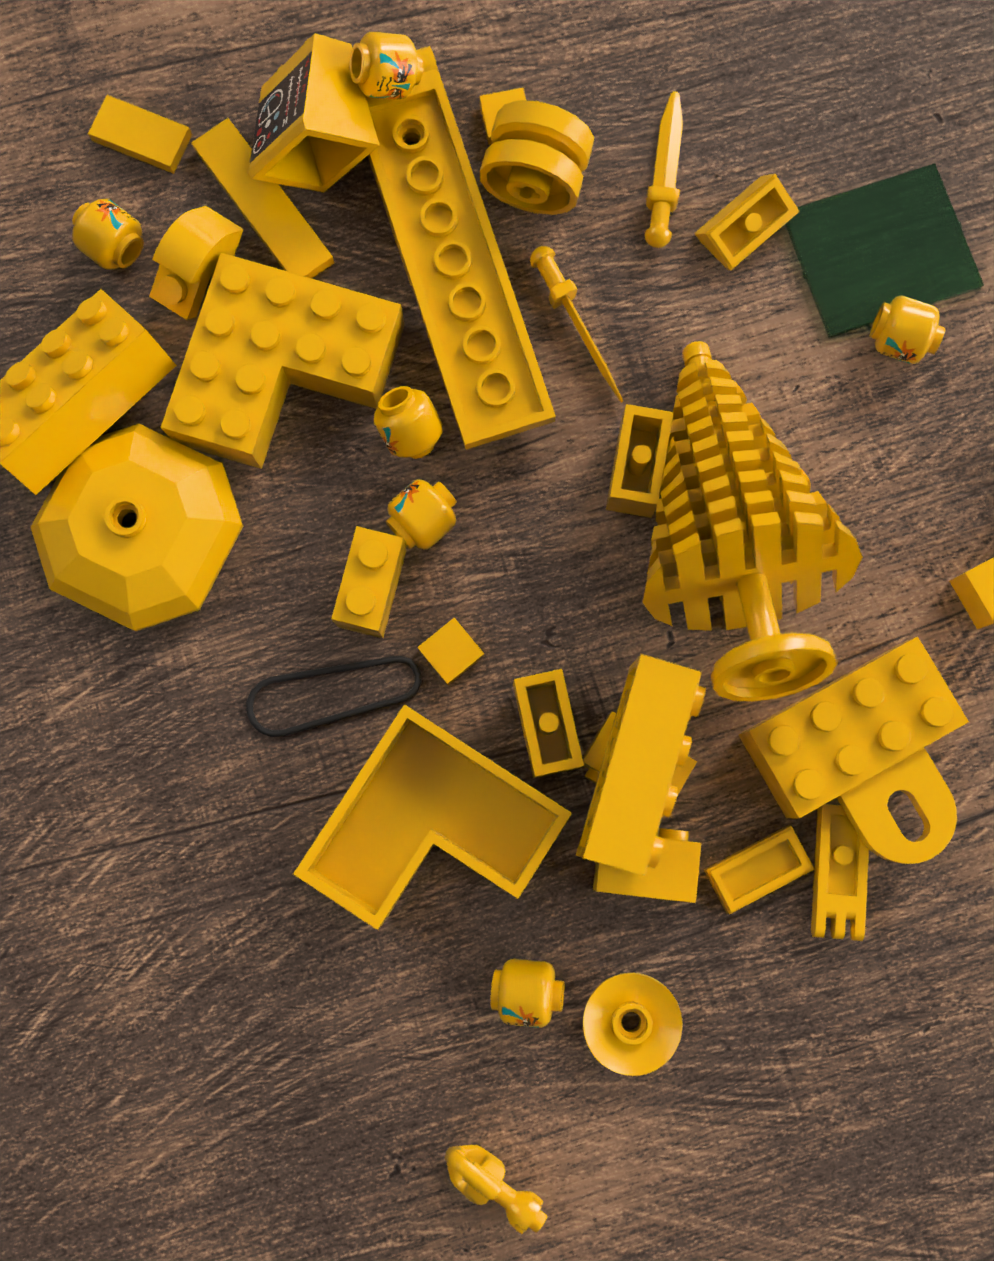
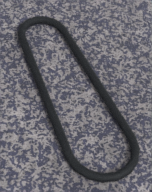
[246,656,422,737]

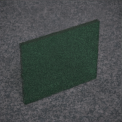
[785,163,984,338]

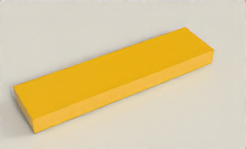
[191,118,334,278]

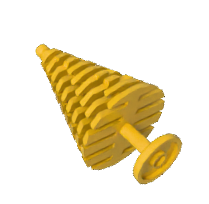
[643,341,863,702]

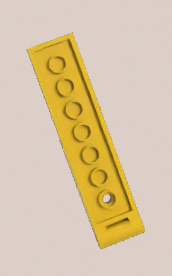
[366,46,556,450]

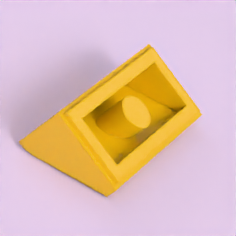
[695,174,800,271]

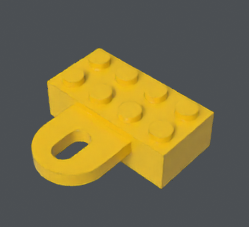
[738,636,969,864]

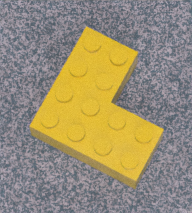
[161,252,405,469]
[293,704,572,930]

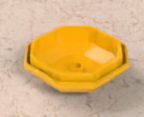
[31,423,243,631]

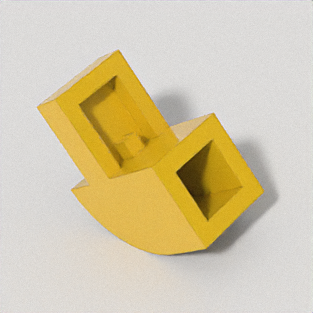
[149,206,244,320]

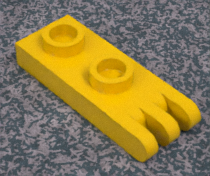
[811,804,869,941]

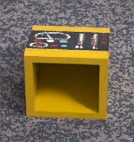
[249,33,379,192]

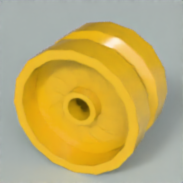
[480,100,594,215]

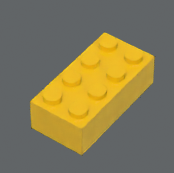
[0,289,177,495]
[576,654,706,877]

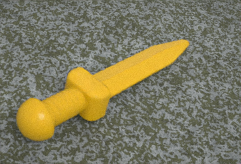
[645,91,683,248]
[530,246,623,403]

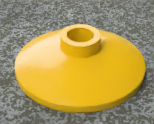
[583,973,683,1076]

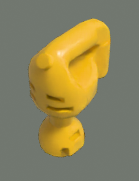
[445,1145,547,1234]

